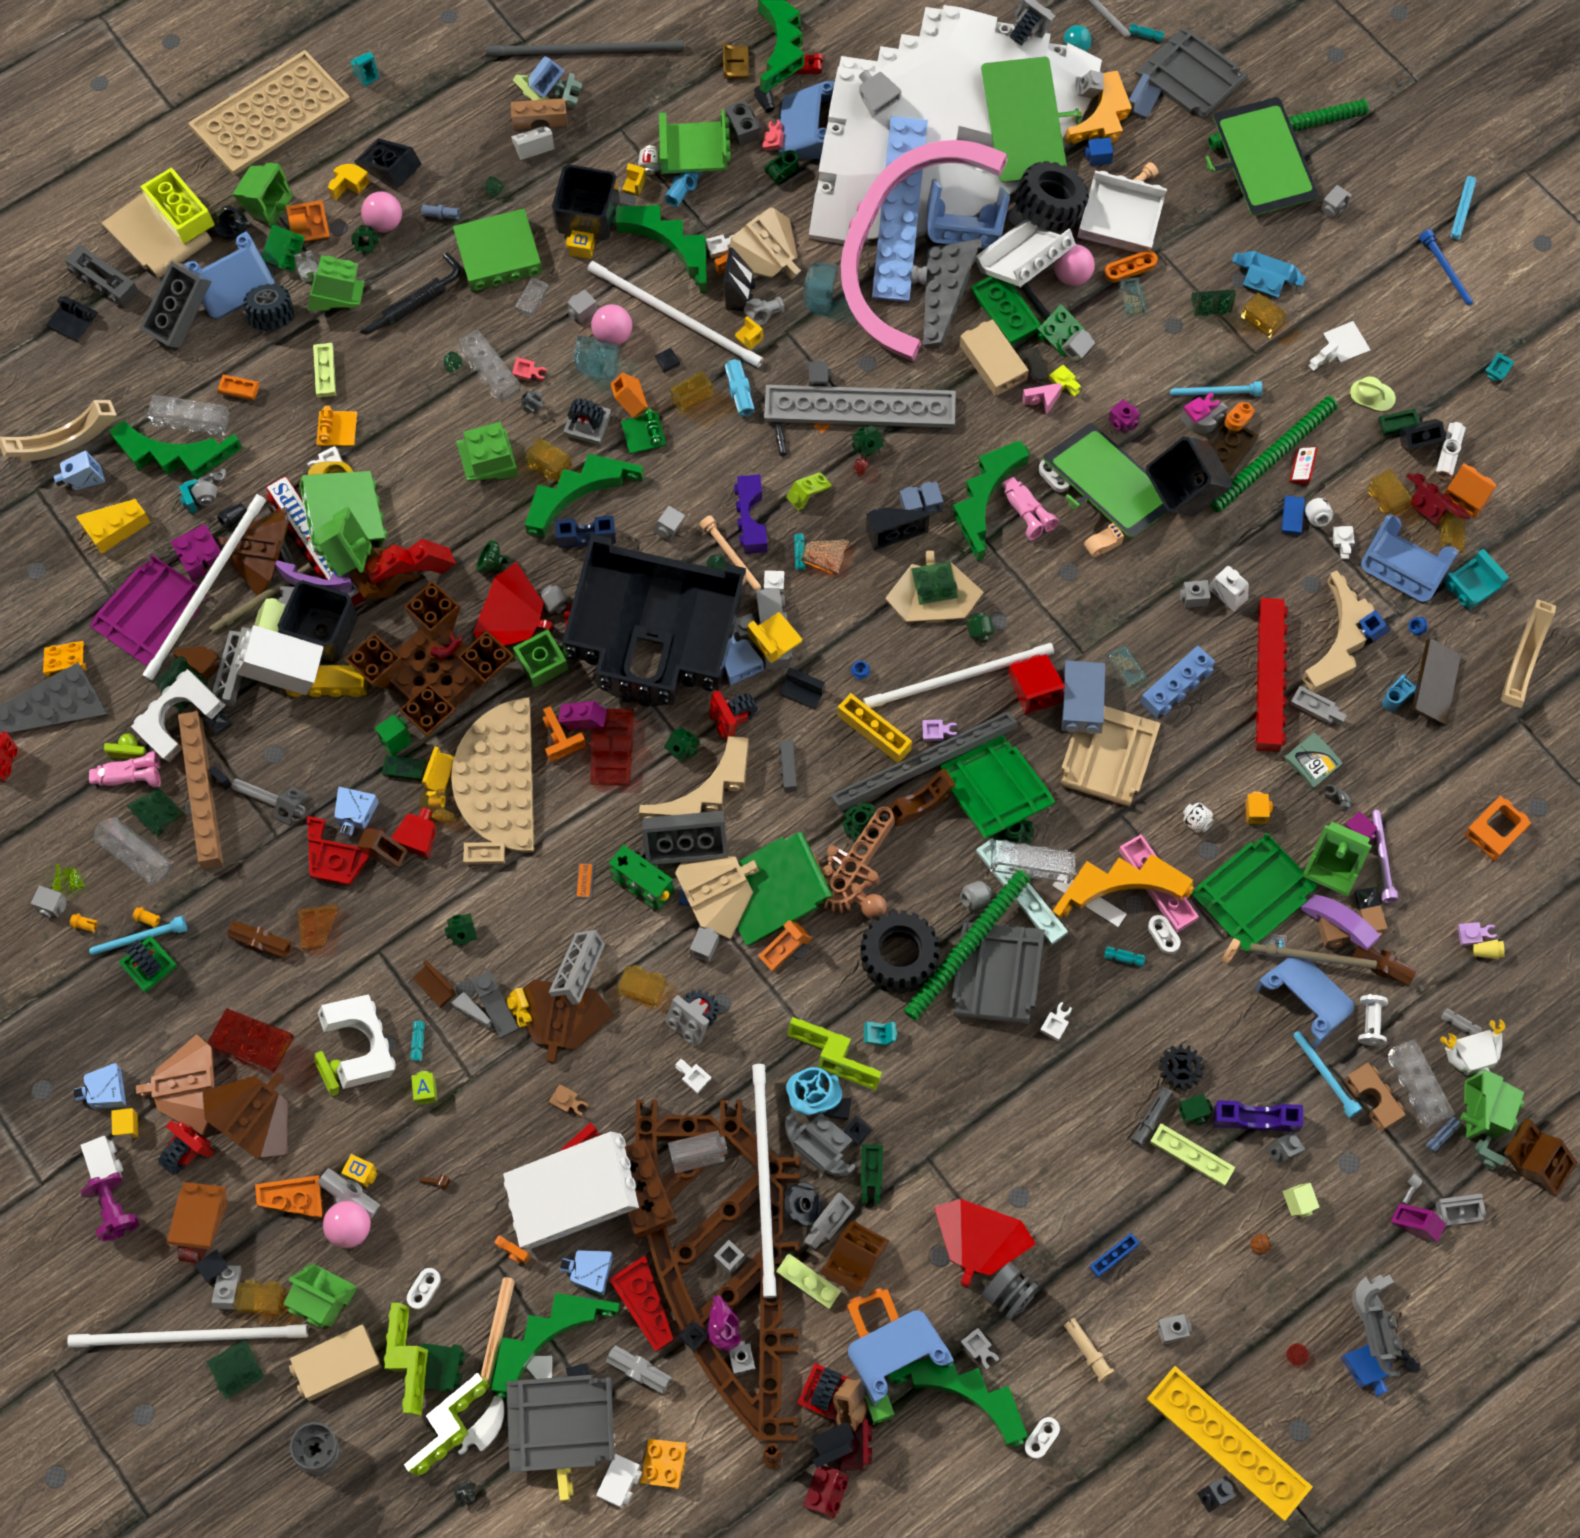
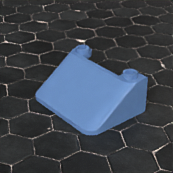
[778,81,835,159]
[184,231,275,319]
[1361,514,1459,602]
[1255,957,1355,1048]
[848,1310,954,1407]

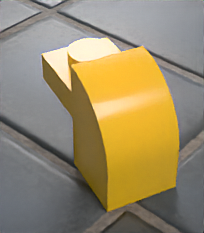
[328,164,370,200]

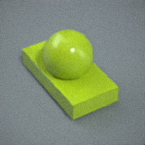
[103,733,148,760]
[314,1051,342,1096]

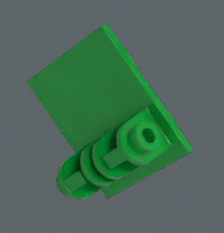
[262,224,305,272]
[1037,304,1086,356]
[621,408,667,454]

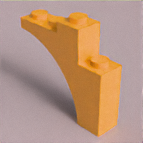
[1063,71,1132,144]

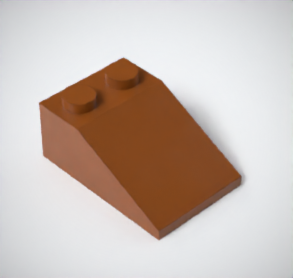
[167,1182,227,1249]

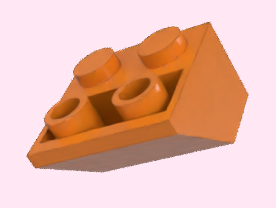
[1445,463,1497,519]

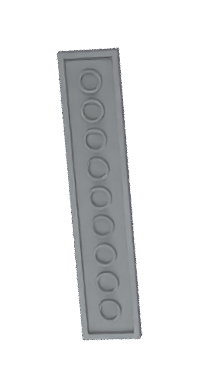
[764,385,956,428]

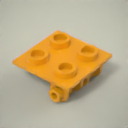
[316,406,357,446]
[43,641,86,678]
[640,1439,688,1490]

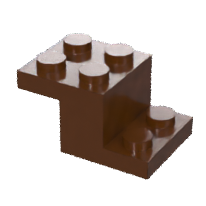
[346,548,419,598]
[1504,1118,1577,1197]
[820,1220,890,1294]

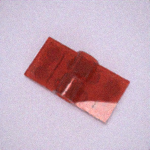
[590,708,635,786]
[207,1008,295,1073]

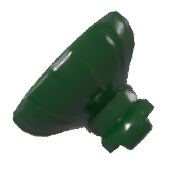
[476,540,510,574]

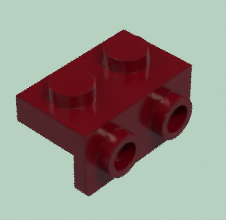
[803,1465,849,1519]

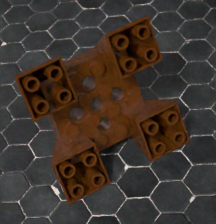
[345,581,515,737]

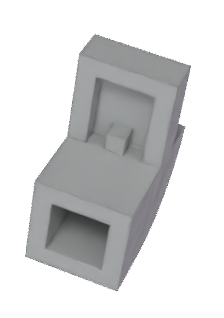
[1181,402,1228,435]
[1352,1274,1394,1321]

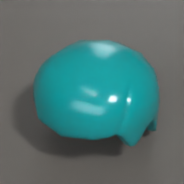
[1063,25,1092,52]

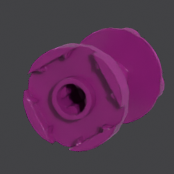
[81,1172,140,1242]

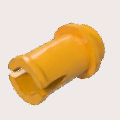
[132,907,160,928]
[70,913,98,933]

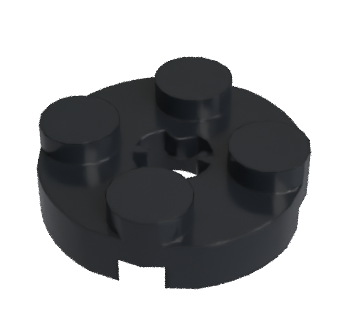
[784,1183,822,1227]

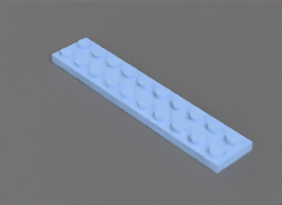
[872,116,928,302]

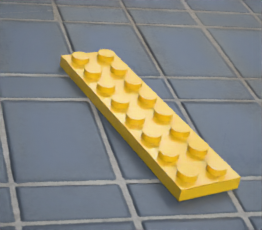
[1146,1366,1313,1522]

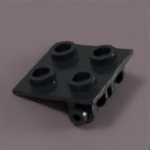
[46,296,98,341]

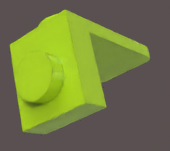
[786,473,832,510]

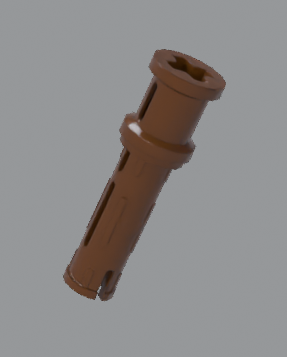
[763,1443,783,1470]

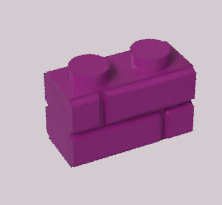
[558,701,607,731]

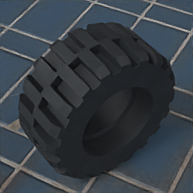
[1015,161,1089,232]
[860,910,940,993]

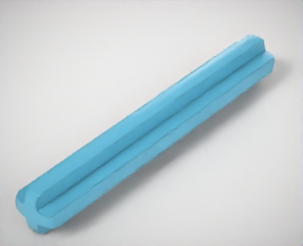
[1450,176,1477,240]

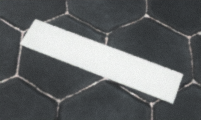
[1052,873,1127,927]

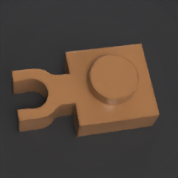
[549,1084,589,1118]

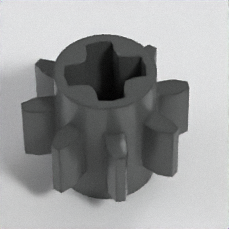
[520,389,543,414]

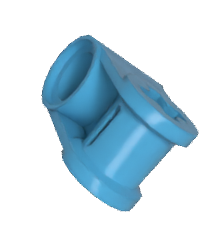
[1382,674,1417,711]

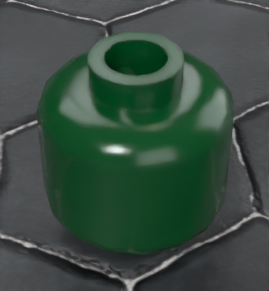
[967,612,994,643]

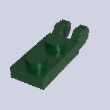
[861,1144,883,1205]

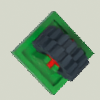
[118,936,178,993]

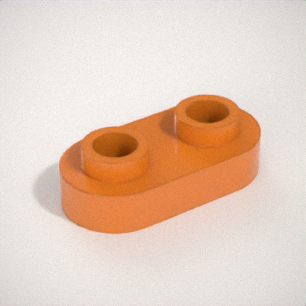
[1224,402,1255,431]

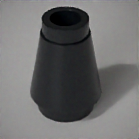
[754,85,775,113]
[217,503,247,528]

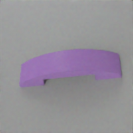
[276,561,354,593]
[1301,895,1380,950]

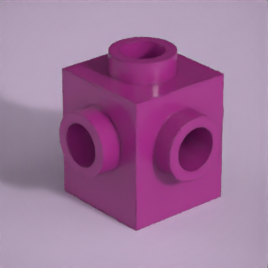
[1108,399,1140,434]

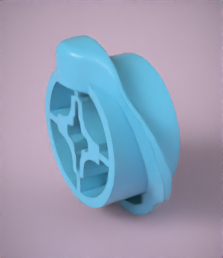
[786,1067,842,1115]

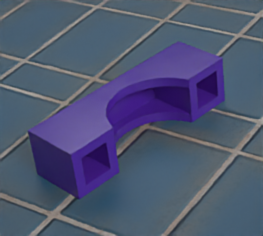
[734,474,768,554]
[1214,1100,1303,1132]

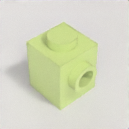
[1283,1183,1319,1218]

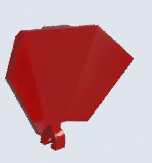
[473,562,554,647]
[934,1199,1036,1288]

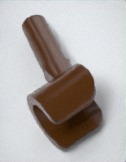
[419,1174,451,1189]

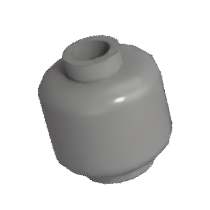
[540,585,568,614]
[960,881,992,910]

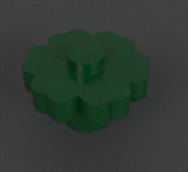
[842,803,884,843]
[993,819,1034,854]

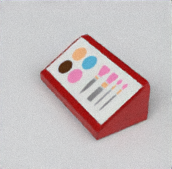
[1289,447,1318,486]

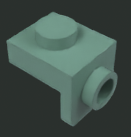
[1474,1135,1506,1170]

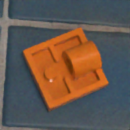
[286,200,330,242]

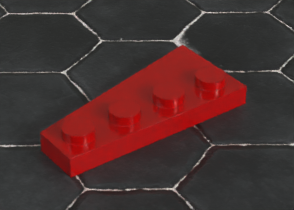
[609,1255,674,1352]

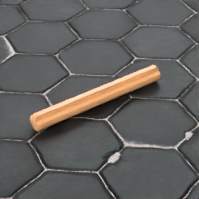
[481,1277,515,1385]

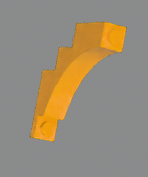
[1053,854,1194,920]

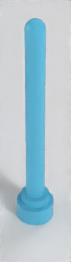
[1170,381,1262,397]
[89,916,187,955]
[1294,1031,1363,1119]

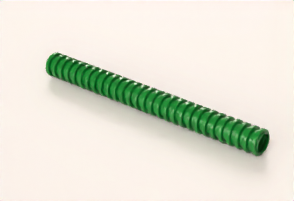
[1208,98,1369,151]
[1210,396,1338,513]
[903,869,1031,1021]

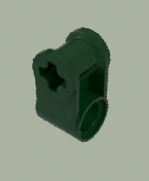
[764,150,799,184]

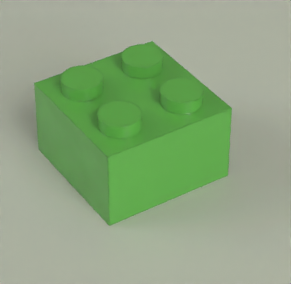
[513,630,569,688]

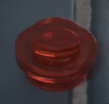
[853,456,868,475]
[1286,1343,1309,1366]

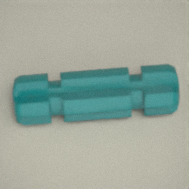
[1129,24,1164,42]
[794,533,806,571]
[1104,946,1145,967]
[410,1021,425,1062]

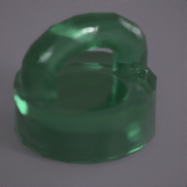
[485,176,504,197]
[444,351,462,373]
[707,554,726,571]

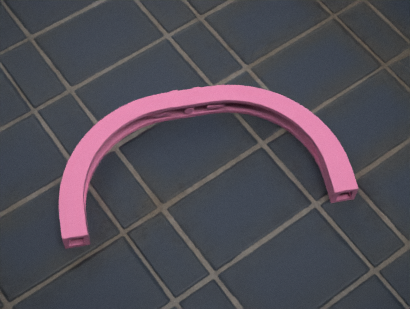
[841,140,1008,362]

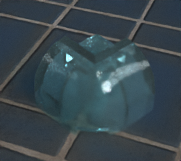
[803,262,837,316]
[574,335,620,381]

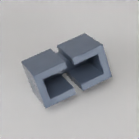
[899,482,943,514]

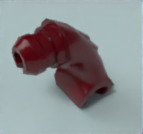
[430,632,463,660]

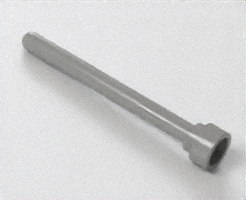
[1088,0,1131,38]

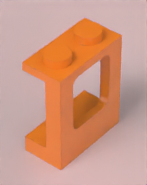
[1464,796,1532,862]
[847,1288,899,1338]

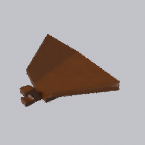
[217,507,289,596]
[523,979,614,1063]
[203,1072,288,1158]

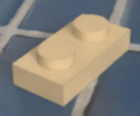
[463,842,505,865]

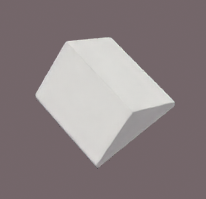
[511,126,555,160]

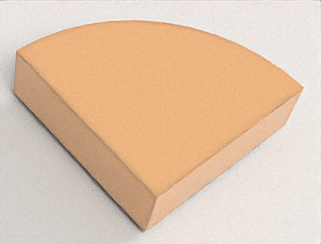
[1221,938,1240,964]

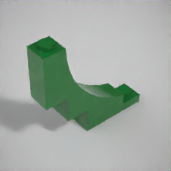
[758,0,805,94]
[613,205,707,293]
[108,420,242,480]
[953,440,1030,561]
[524,454,644,538]
[491,1293,621,1399]
[887,1357,1028,1448]

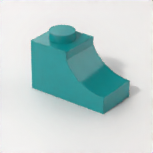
[350,52,379,87]

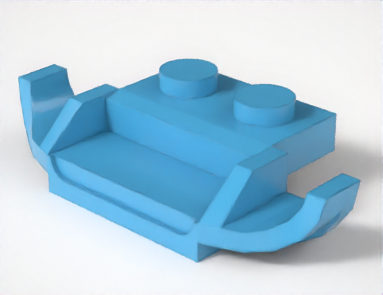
[1232,251,1306,298]

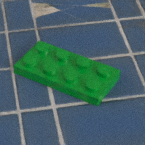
[970,276,1041,345]

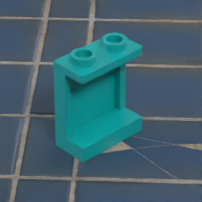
[1444,549,1509,610]

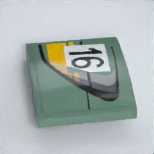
[1284,733,1343,788]

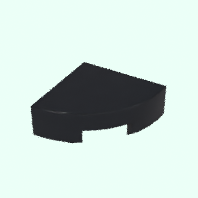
[828,1098,852,1120]

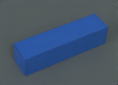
[1089,1233,1140,1279]

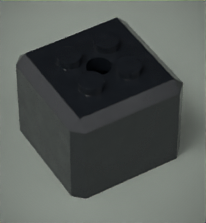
[552,164,620,241]
[1145,436,1232,516]
[277,580,358,663]

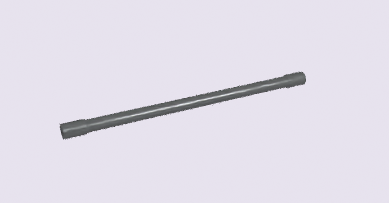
[486,40,684,57]

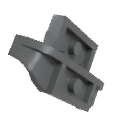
[785,1112,856,1176]
[1361,1288,1403,1377]

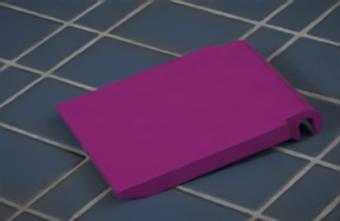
[89,554,207,666]

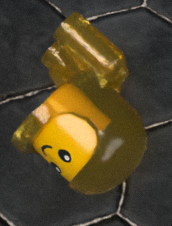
[419,789,455,822]

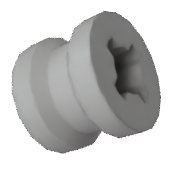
[911,265,928,285]

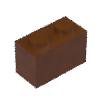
[357,829,408,868]

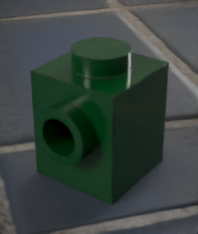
[1178,1094,1213,1126]

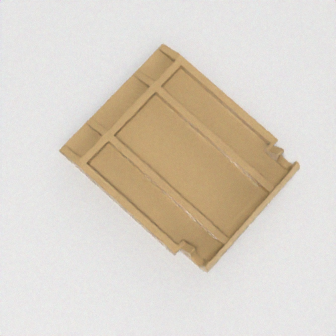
[102,193,212,280]
[1060,706,1161,807]

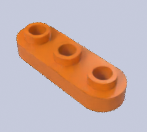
[1104,250,1158,283]

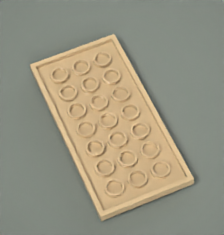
[188,50,350,176]

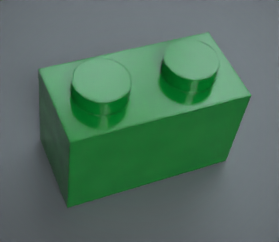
[375,714,411,756]

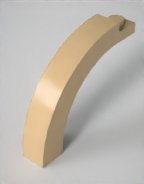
[0,400,117,462]
[1501,599,1556,708]

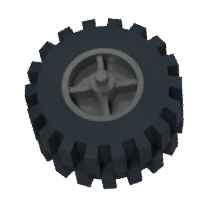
[243,284,294,331]

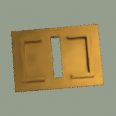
[723,42,749,78]

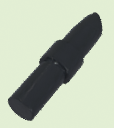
[775,423,787,456]

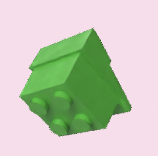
[233,163,293,229]
[307,255,364,311]
[456,422,519,481]
[314,507,372,576]
[1302,821,1372,897]
[1460,1070,1524,1140]
[284,1263,358,1328]

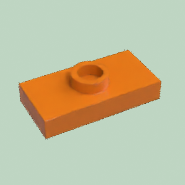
[217,374,260,401]

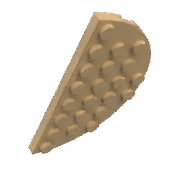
[452,697,534,853]

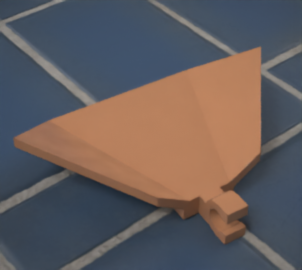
[136,1034,214,1136]

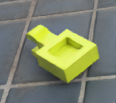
[1049,365,1081,397]

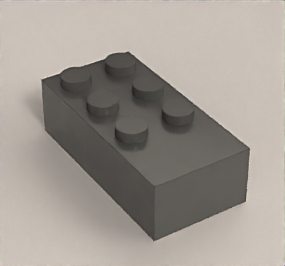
[139,261,212,348]
[642,810,728,865]

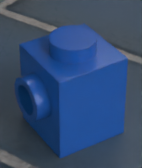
[1085,138,1113,166]
[1359,610,1391,642]

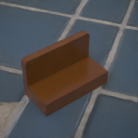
[413,960,456,1008]

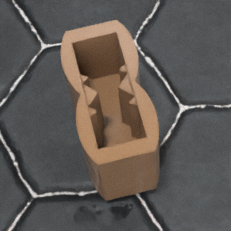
[833,1379,868,1433]

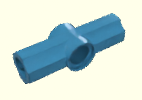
[664,171,704,207]

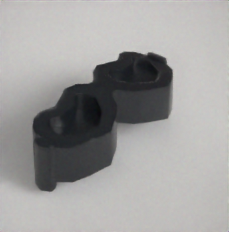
[1396,1344,1420,1373]

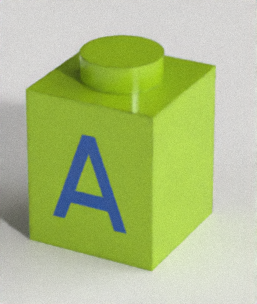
[411,1071,437,1105]

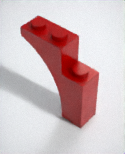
[365,538,456,583]

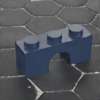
[555,516,616,548]

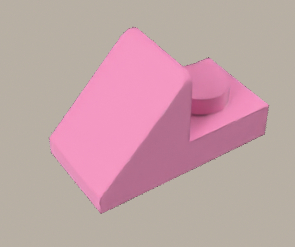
[1023,383,1062,414]

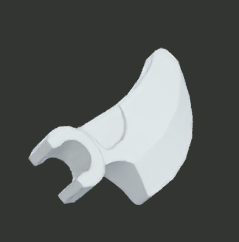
[458,1396,505,1455]

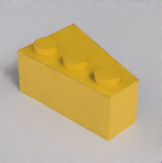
[76,499,150,554]

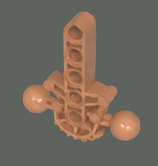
[813,807,895,919]

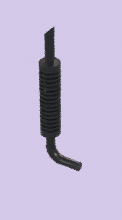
[360,253,461,335]

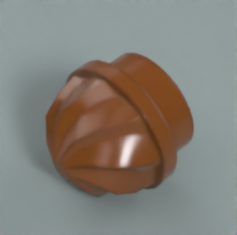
[1250,1233,1272,1255]

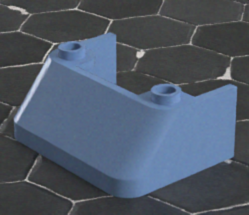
[927,179,1010,248]

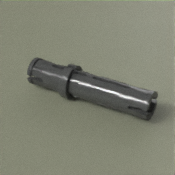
[1130,1087,1174,1147]

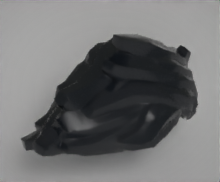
[211,206,250,239]

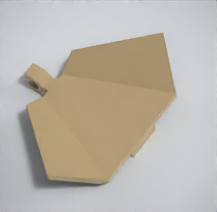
[726,208,801,280]
[885,551,984,623]
[675,856,759,939]

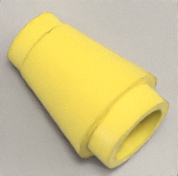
[1473,939,1504,960]

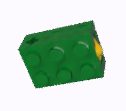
[608,844,674,911]

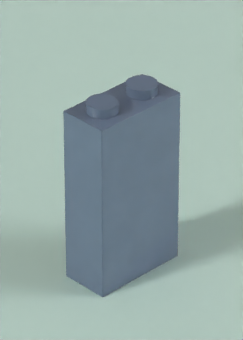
[1062,660,1105,734]

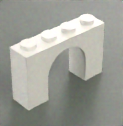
[131,669,225,762]
[318,994,396,1089]

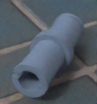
[421,204,460,220]

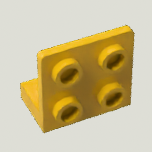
[747,612,802,664]

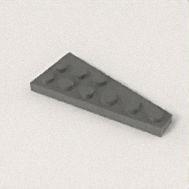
[923,239,983,348]
[0,662,108,735]

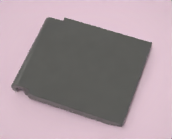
[1135,28,1248,119]
[952,922,1045,1024]
[507,1375,615,1473]

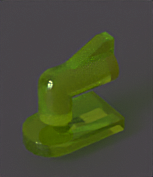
[52,864,84,892]

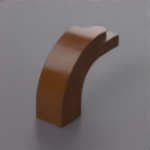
[887,769,956,827]

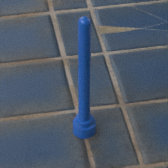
[1418,229,1473,305]

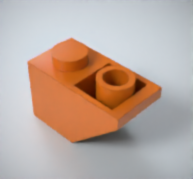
[610,372,648,419]

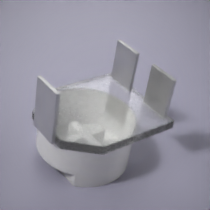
[294,250,318,282]

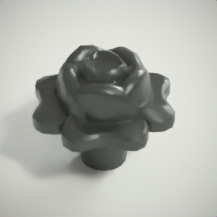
[454,1480,476,1507]

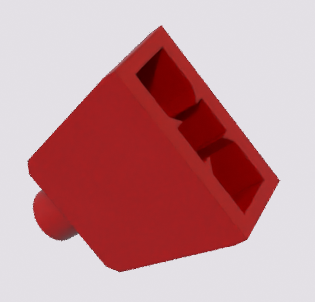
[391,807,436,859]

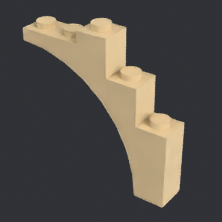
[1302,570,1375,693]
[639,736,749,820]

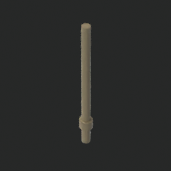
[210,563,313,633]
[1250,943,1377,969]

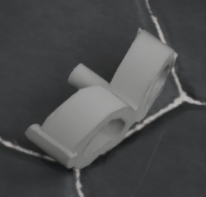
[198,469,227,483]

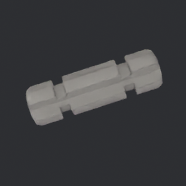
[1441,1008,1482,1036]

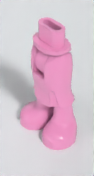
[1002,477,1059,541]
[89,751,161,788]

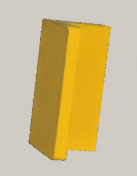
[422,746,455,795]

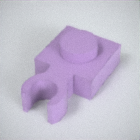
[922,720,957,742]
[1457,922,1497,946]

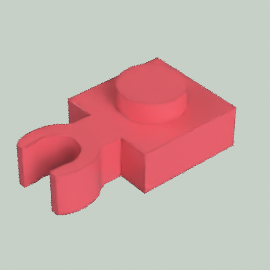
[762,120,784,152]
[511,357,547,382]

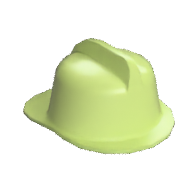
[1350,376,1396,411]

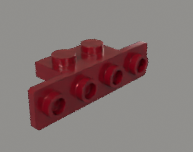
[1406,473,1471,525]

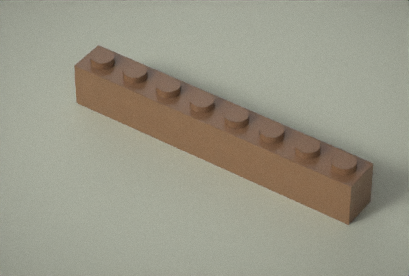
[178,711,224,870]

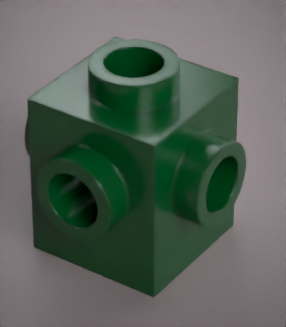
[351,225,379,253]
[851,426,884,456]
[664,728,700,762]
[445,913,477,946]

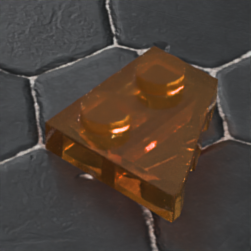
[800,539,849,575]
[298,904,339,951]

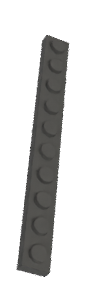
[831,711,1018,812]

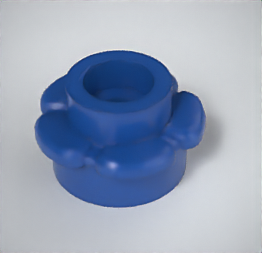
[1409,617,1428,636]
[851,661,870,680]

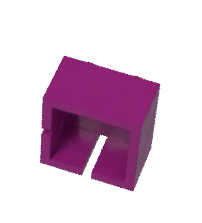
[170,524,227,582]

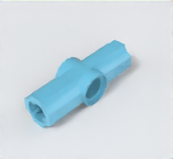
[725,359,755,417]

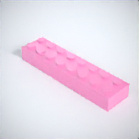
[1119,835,1199,933]

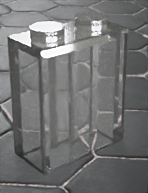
[668,1131,728,1173]

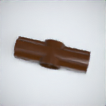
[227,921,292,959]
[1352,945,1417,987]

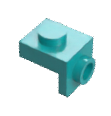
[1485,352,1515,382]
[178,479,198,514]
[864,1021,897,1047]

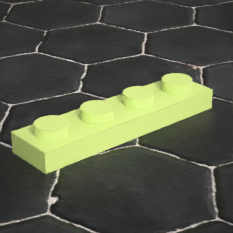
[1150,1124,1236,1187]

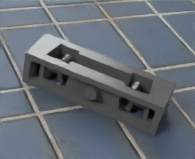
[65,244,139,308]

